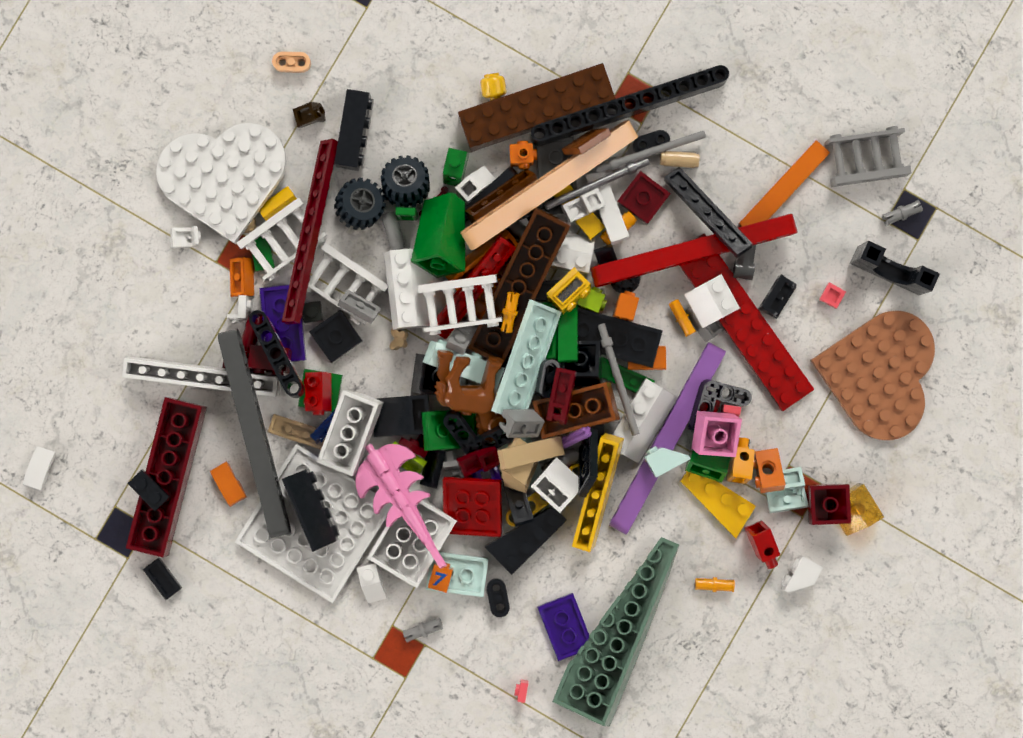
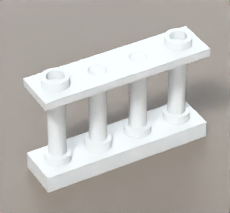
[237,198,327,281]
[307,243,388,325]
[417,274,503,335]

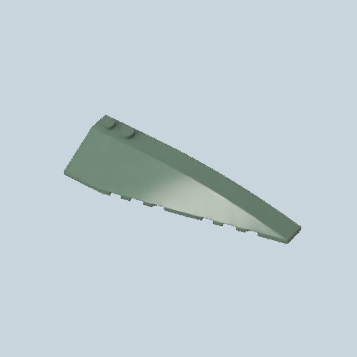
[552,537,679,726]

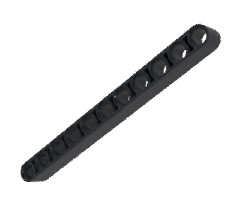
[530,65,729,146]

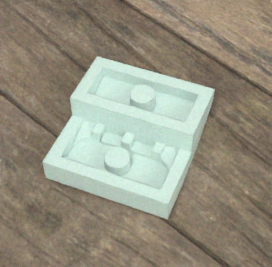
[765,467,809,514]

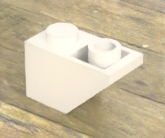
[455,166,496,204]
[781,555,823,593]

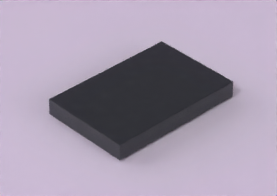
[578,427,598,498]

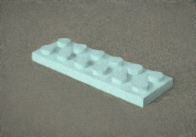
[491,299,561,414]

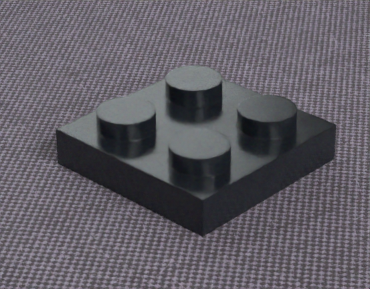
[309,310,363,363]

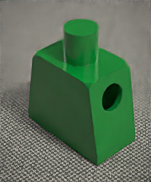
[443,148,469,186]

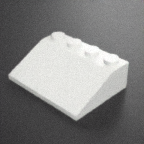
[384,249,447,330]
[367,491,457,588]

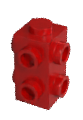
[304,371,332,416]

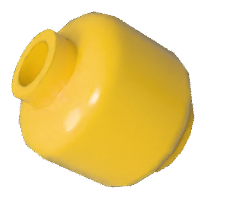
[480,73,507,101]

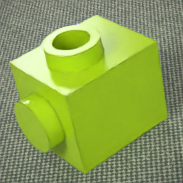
[577,286,607,313]

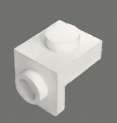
[170,226,201,248]
[227,295,253,323]

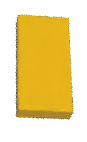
[259,186,297,221]

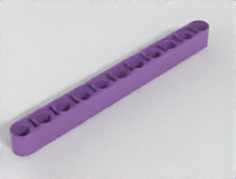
[609,342,726,535]

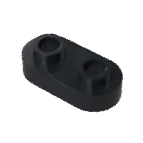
[633,130,670,153]
[536,359,560,398]
[487,578,510,617]

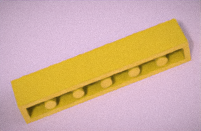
[572,433,624,552]

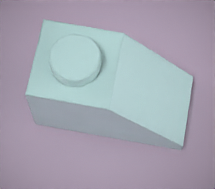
[643,446,691,478]

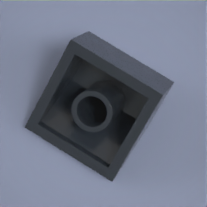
[560,341,602,386]
[411,353,440,395]

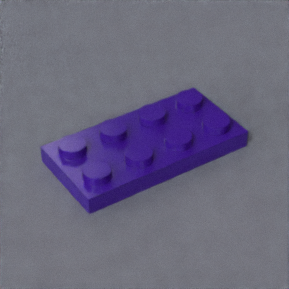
[259,285,307,362]

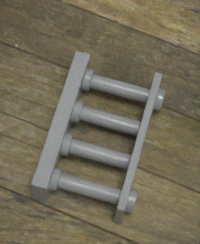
[825,126,912,187]

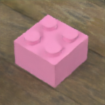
[691,411,742,457]

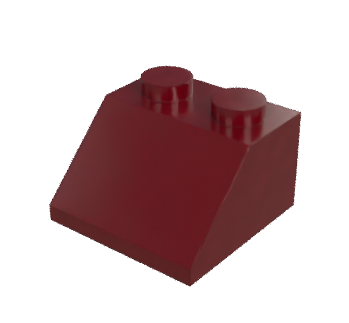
[807,484,851,525]

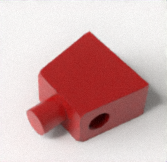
[744,520,780,569]

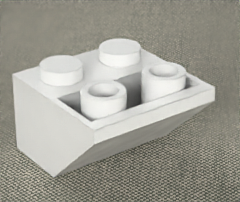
[531,457,578,513]

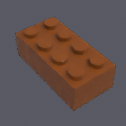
[533,382,620,439]

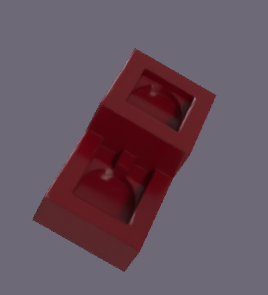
[456,447,500,477]

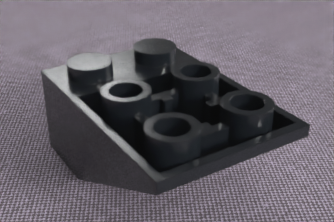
[374,395,430,437]

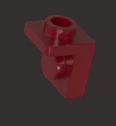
[398,434,428,458]

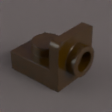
[292,102,326,128]

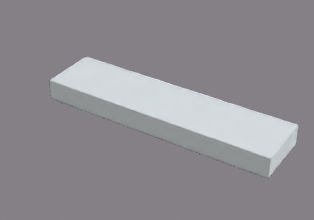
[585,171,630,245]

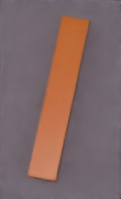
[738,140,830,227]

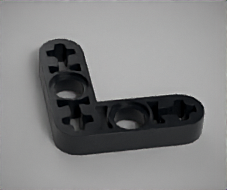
[688,379,752,433]
[444,410,514,454]

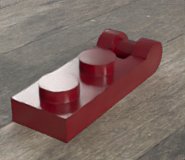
[546,367,577,425]

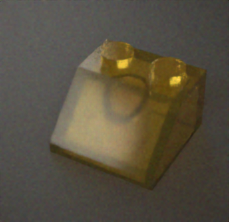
[839,483,884,536]

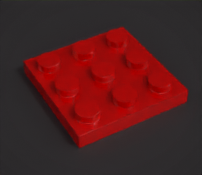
[443,477,502,537]

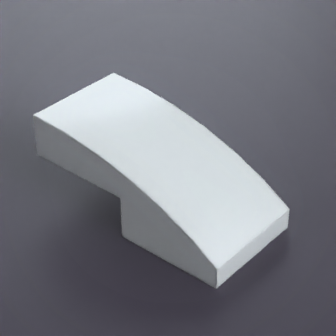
[561,188,606,223]
[23,446,56,491]

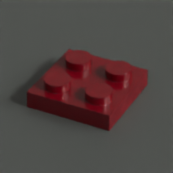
[617,171,671,225]

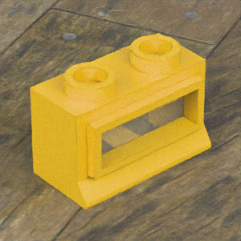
[546,267,591,314]

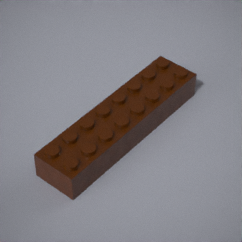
[458,63,616,152]
[468,207,571,365]

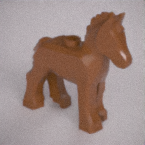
[435,350,506,442]

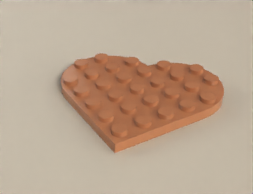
[811,311,935,440]

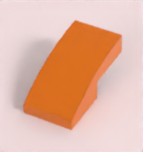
[210,461,247,507]

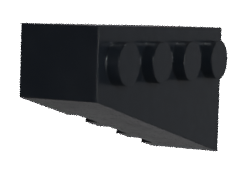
[485,506,567,575]

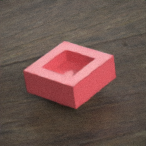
[819,282,846,309]
[514,679,528,703]

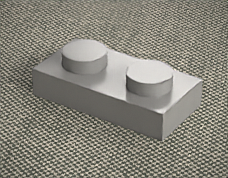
[338,290,381,324]

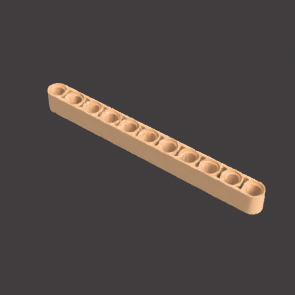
[460,120,638,250]

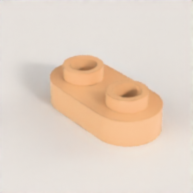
[272,52,311,73]

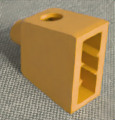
[726,438,755,484]

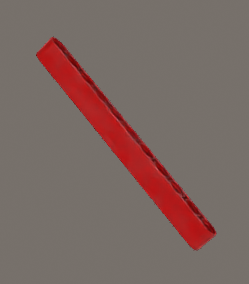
[590,214,798,287]

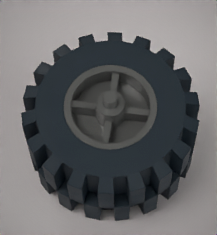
[381,155,430,208]
[334,177,386,230]

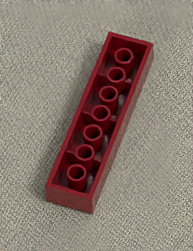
[126,397,207,558]

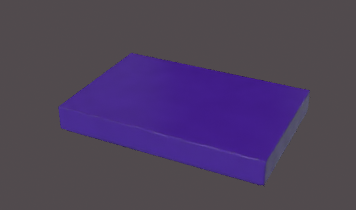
[537,593,589,661]

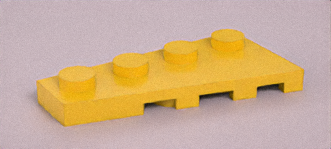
[680,471,756,538]

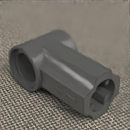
[733,245,756,280]

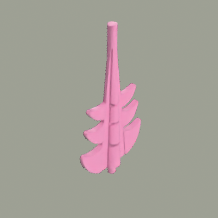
[356,444,447,569]

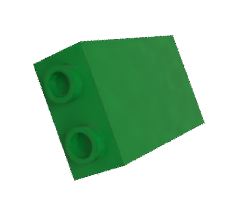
[411,192,465,278]

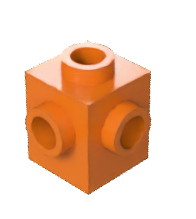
[510,141,537,169]

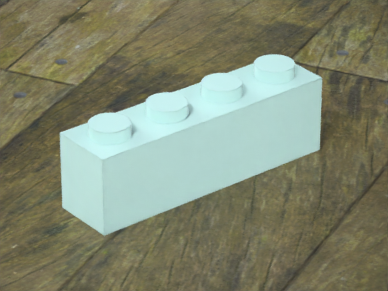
[423,339,505,390]

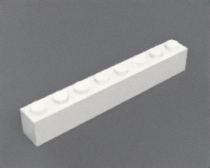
[122,357,281,397]

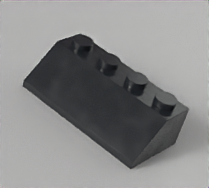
[282,469,340,552]

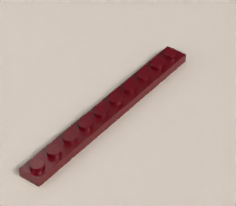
[282,139,338,324]

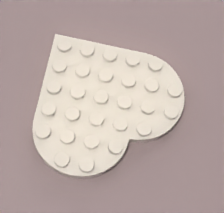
[156,123,287,244]

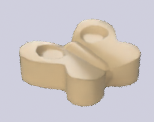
[390,328,408,350]

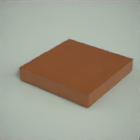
[562,128,611,155]

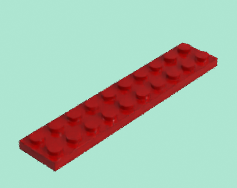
[679,233,814,411]

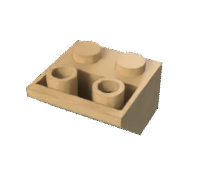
[500,438,539,493]

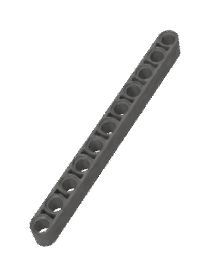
[218,329,291,538]

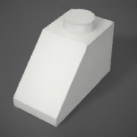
[357,562,387,603]

